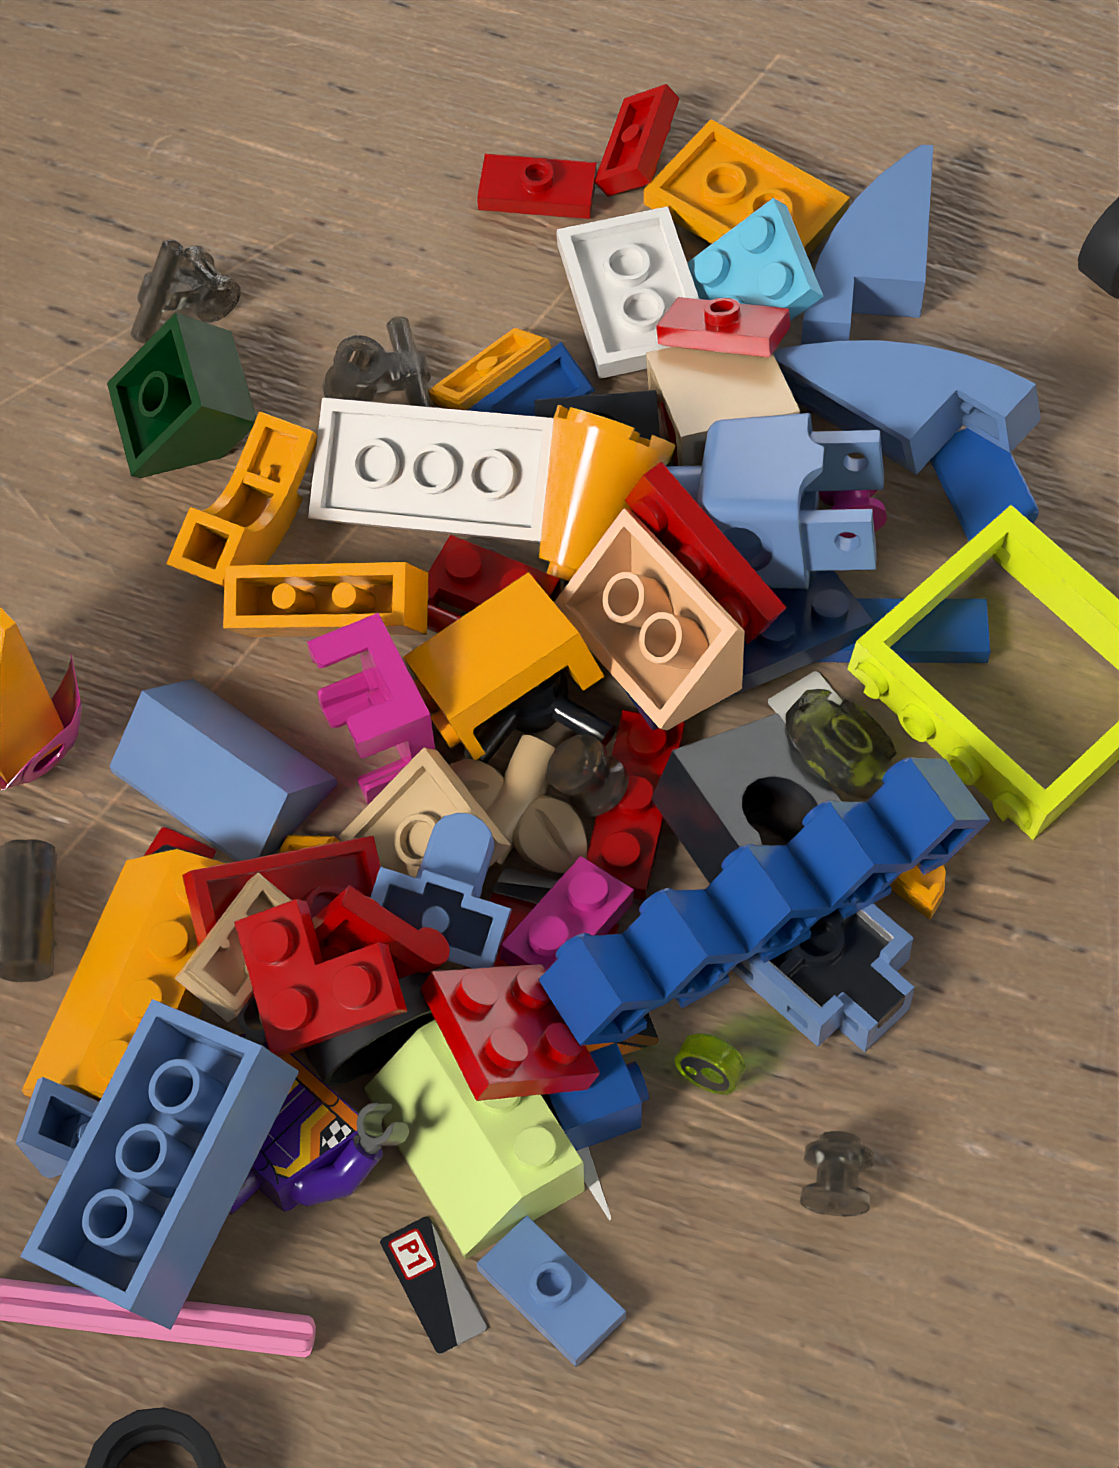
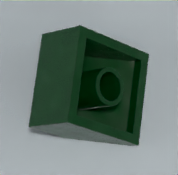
[107,312,257,478]

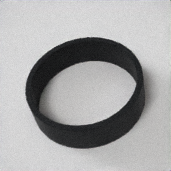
[304,972,435,1086]

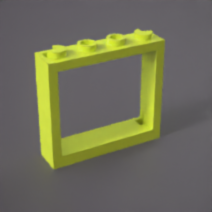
[847,505,1119,840]

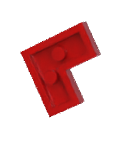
[234,899,407,1056]

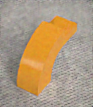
[166,411,318,587]

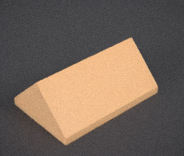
[554,508,744,730]

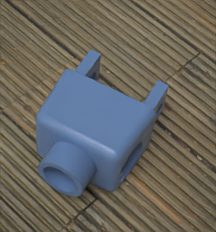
[666,413,884,589]

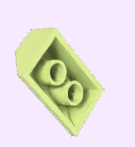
[364,1020,585,1260]

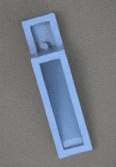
[801,145,933,345]
[773,340,1041,475]

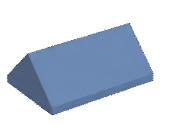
[110,679,337,862]

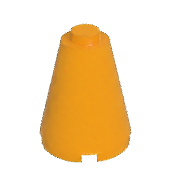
[538,405,675,582]

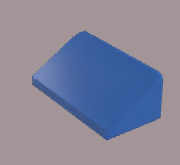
[930,428,1039,541]

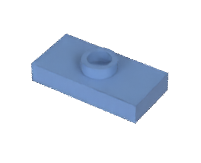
[477,1216,626,1367]

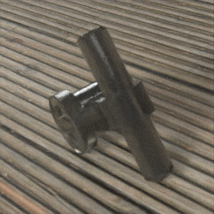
[131,239,241,343]
[322,316,434,408]

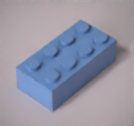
[20,999,299,1330]

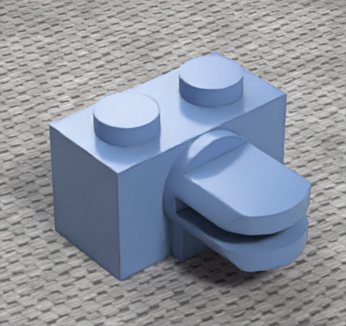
[370,813,512,969]

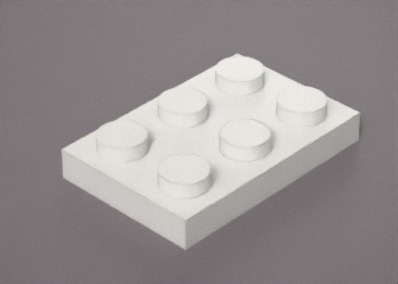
[557,206,699,379]

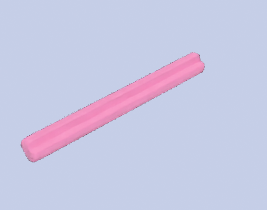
[0,1278,316,1358]

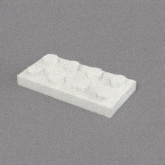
[308,398,554,543]

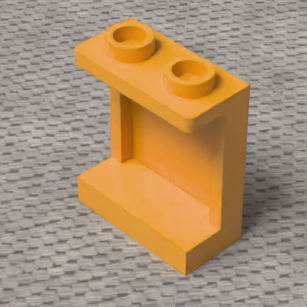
[403,572,604,761]

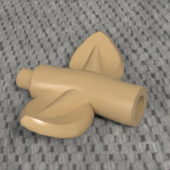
[449,735,588,874]

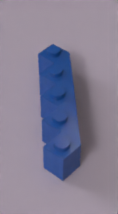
[538,757,990,1046]

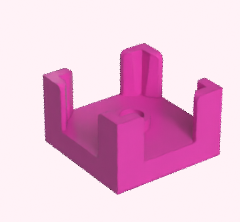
[307,613,435,805]

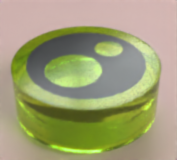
[674,1033,746,1095]

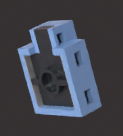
[732,903,915,1052]

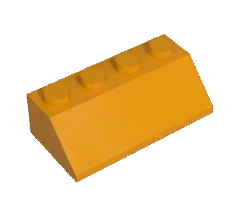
[22,849,226,1102]

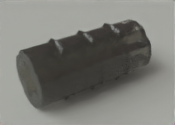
[0,839,59,982]

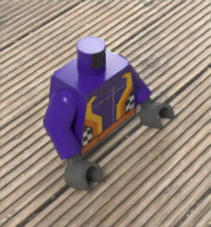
[229,996,409,1215]

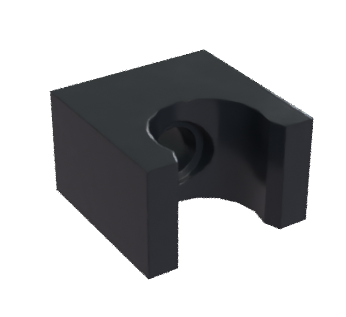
[651,713,842,884]

